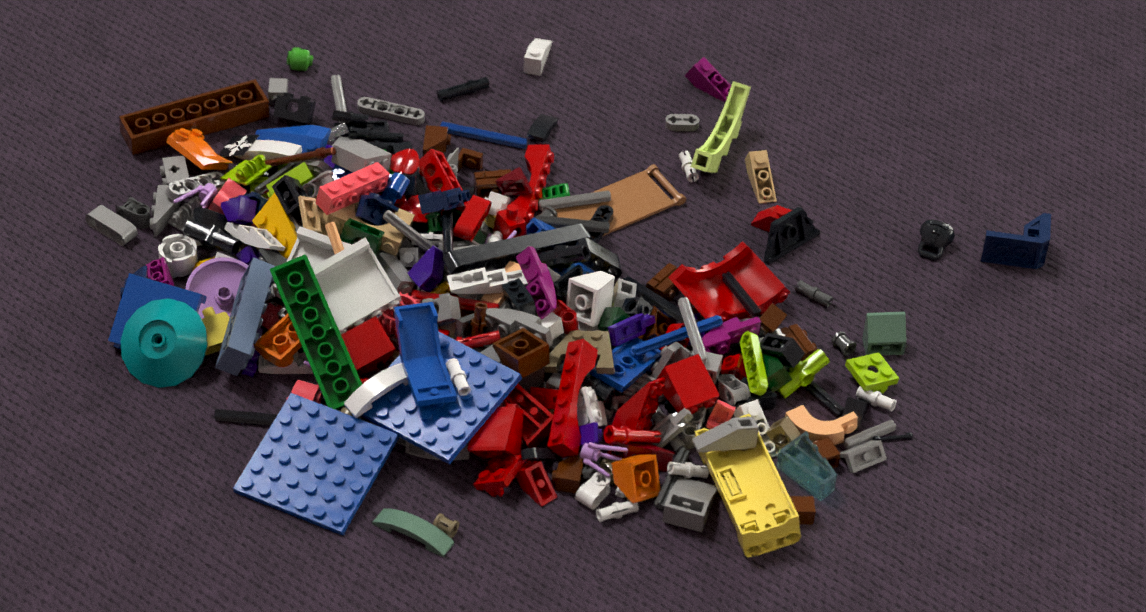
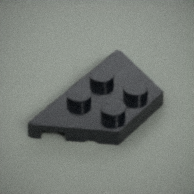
[764,207,821,264]

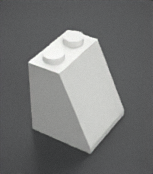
[566,271,615,327]

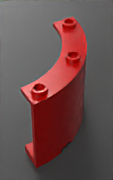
[668,241,790,322]

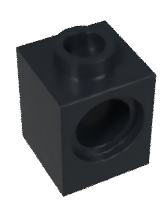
[621,297,653,317]

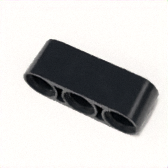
[575,238,622,279]

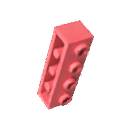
[315,162,390,215]

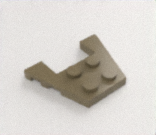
[545,330,615,374]

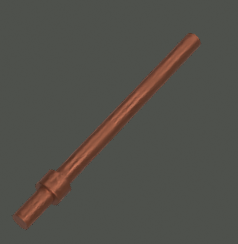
[265,147,336,166]

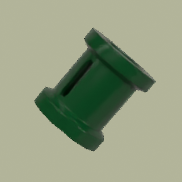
[425,212,442,234]

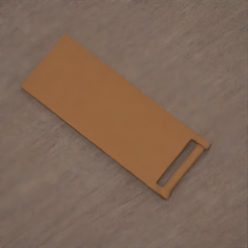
[539,164,686,239]

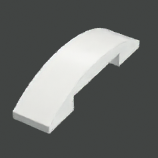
[344,363,409,418]

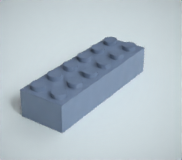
[215,257,275,376]

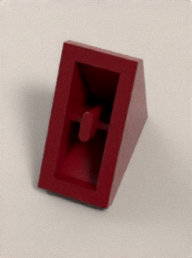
[495,167,533,196]

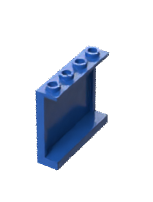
[108,273,207,349]

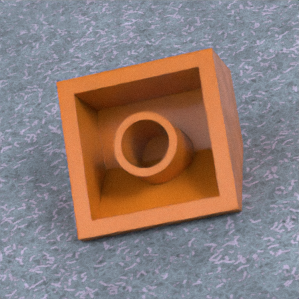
[612,455,661,503]

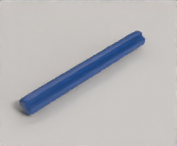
[440,122,527,149]
[632,315,723,356]

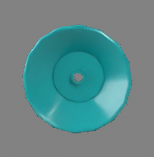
[120,298,208,388]

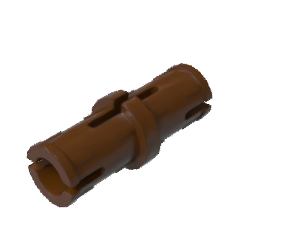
[470,302,488,337]

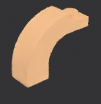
[786,405,858,445]

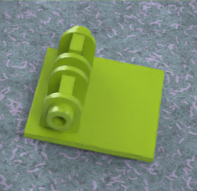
[221,155,272,185]

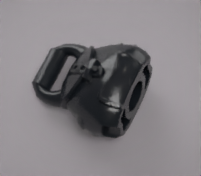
[918,219,955,261]

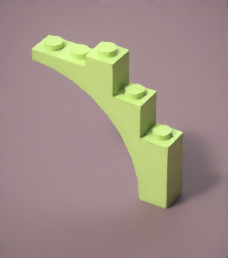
[691,82,751,173]

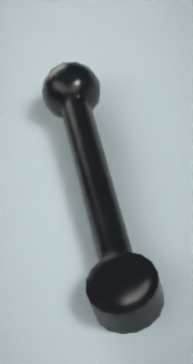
[873,432,913,441]

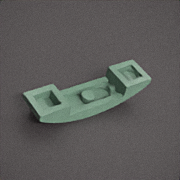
[372,509,454,557]

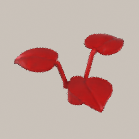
[377,149,429,223]

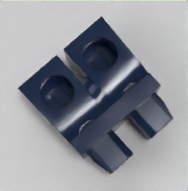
[418,187,471,214]

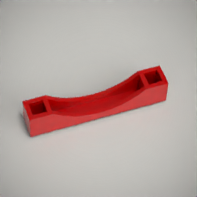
[508,145,554,225]
[547,339,598,458]

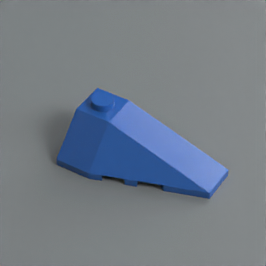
[255,125,331,160]

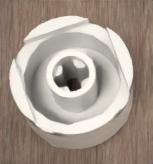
[158,234,198,278]

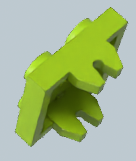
[845,352,899,394]

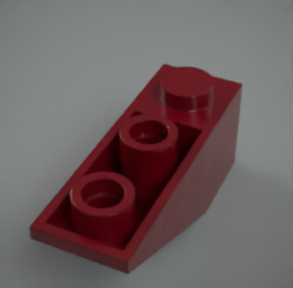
[607,441,674,472]

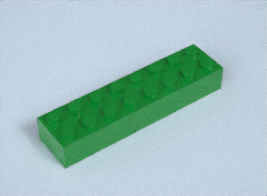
[269,254,362,411]

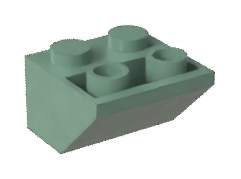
[862,312,906,355]

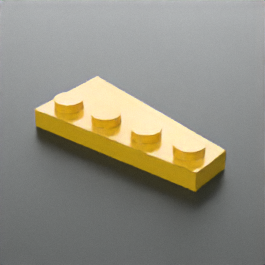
[252,192,297,259]

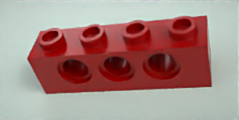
[419,149,469,216]

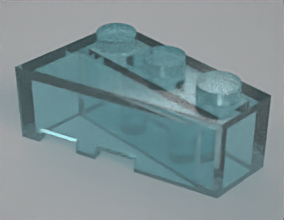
[776,431,837,501]

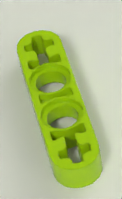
[740,331,768,396]

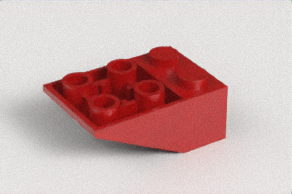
[612,377,666,431]

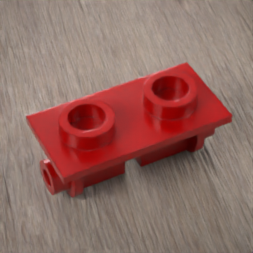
[531,387,559,409]

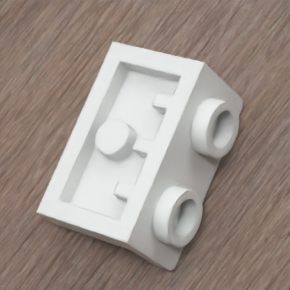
[577,387,602,427]

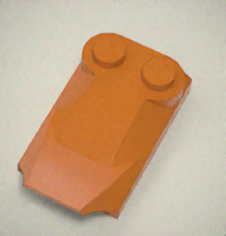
[166,128,232,170]
[254,313,302,367]

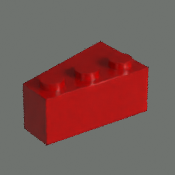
[503,384,554,448]

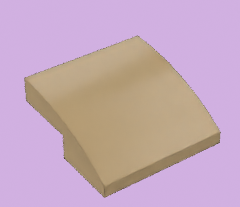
[298,196,329,236]

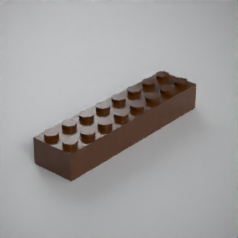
[119,79,269,155]

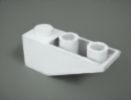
[733,399,781,458]

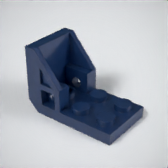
[981,213,1051,269]

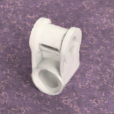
[575,472,611,510]

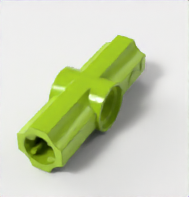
[777,349,830,399]

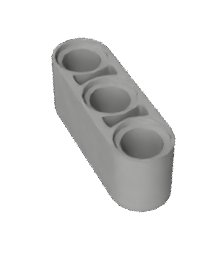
[85,205,138,246]

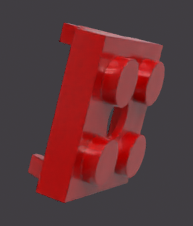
[474,455,526,497]

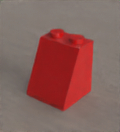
[341,316,395,376]
[656,354,720,414]
[468,404,524,459]

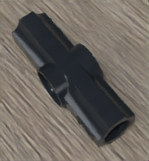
[183,219,241,256]
[537,244,591,269]

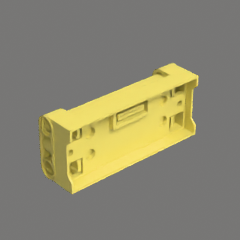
[695,413,801,557]

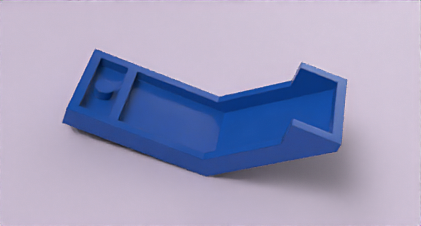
[394,302,457,407]

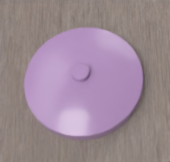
[186,257,248,319]

